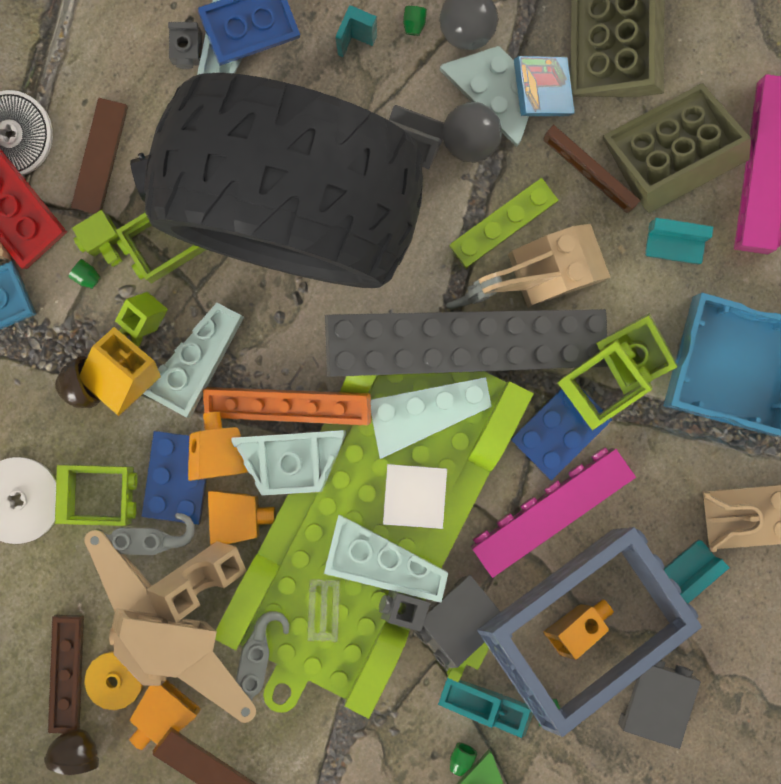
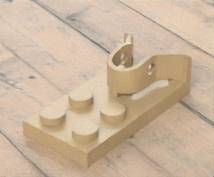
[702,484,781,552]

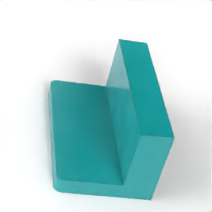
[335,5,377,57]
[645,218,713,265]
[663,540,729,603]

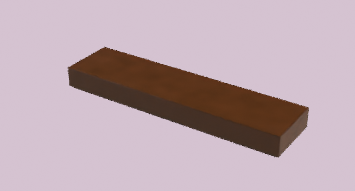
[71,98,128,215]
[543,124,641,213]
[48,615,84,734]
[152,727,256,784]

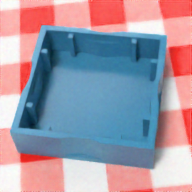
[663,293,781,437]

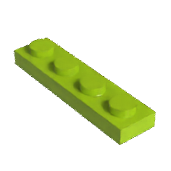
[449,178,559,269]

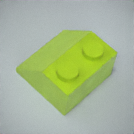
[596,313,677,395]

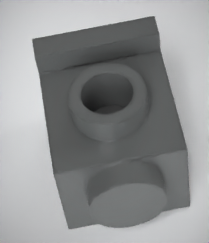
[168,22,202,69]
[379,590,430,632]

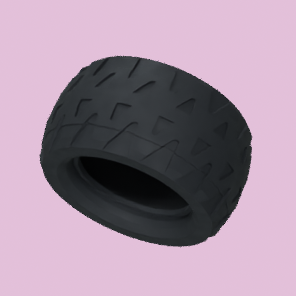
[144,73,423,288]

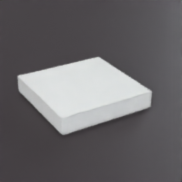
[383,464,447,529]

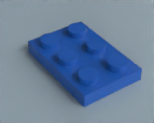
[198,0,300,66]
[511,388,612,481]
[142,431,207,525]

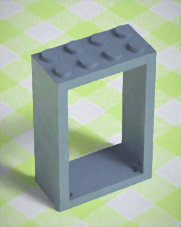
[477,527,702,737]

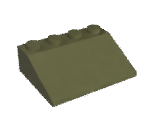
[571,0,665,97]
[603,83,751,213]

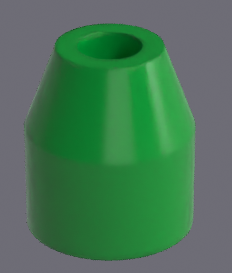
[403,6,427,36]
[68,259,101,289]
[450,742,478,776]

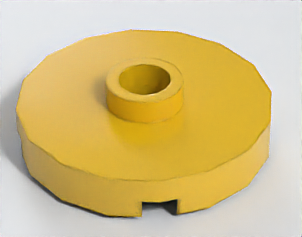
[84,650,143,710]

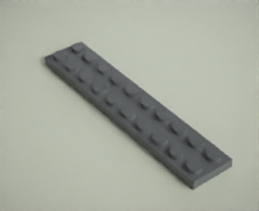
[325,309,608,377]

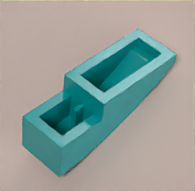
[438,677,533,738]

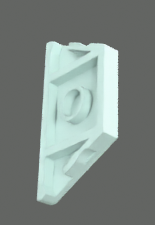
[440,46,529,147]
[231,430,346,495]

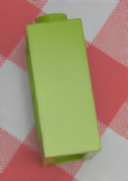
[116,213,206,284]
[557,338,654,430]
[55,464,138,526]

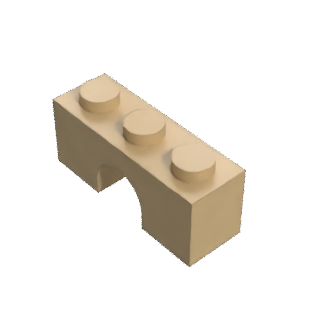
[146,541,247,623]

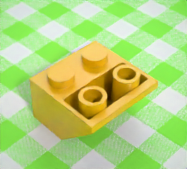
[79,327,161,416]

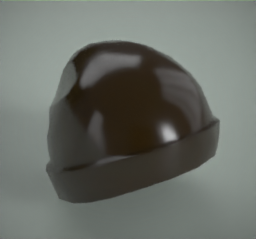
[55,356,101,408]
[44,729,99,775]

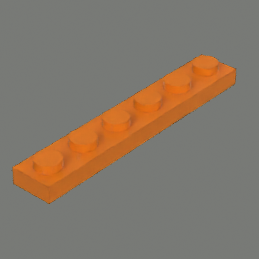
[203,387,371,425]

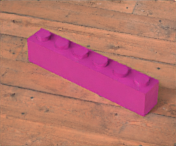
[734,74,781,255]
[470,447,636,578]

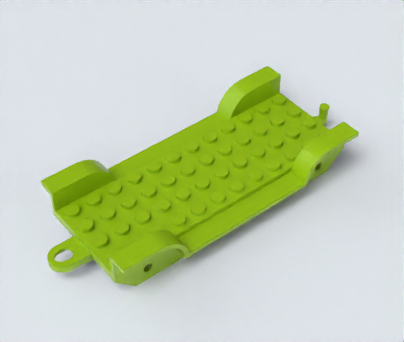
[215,371,534,719]

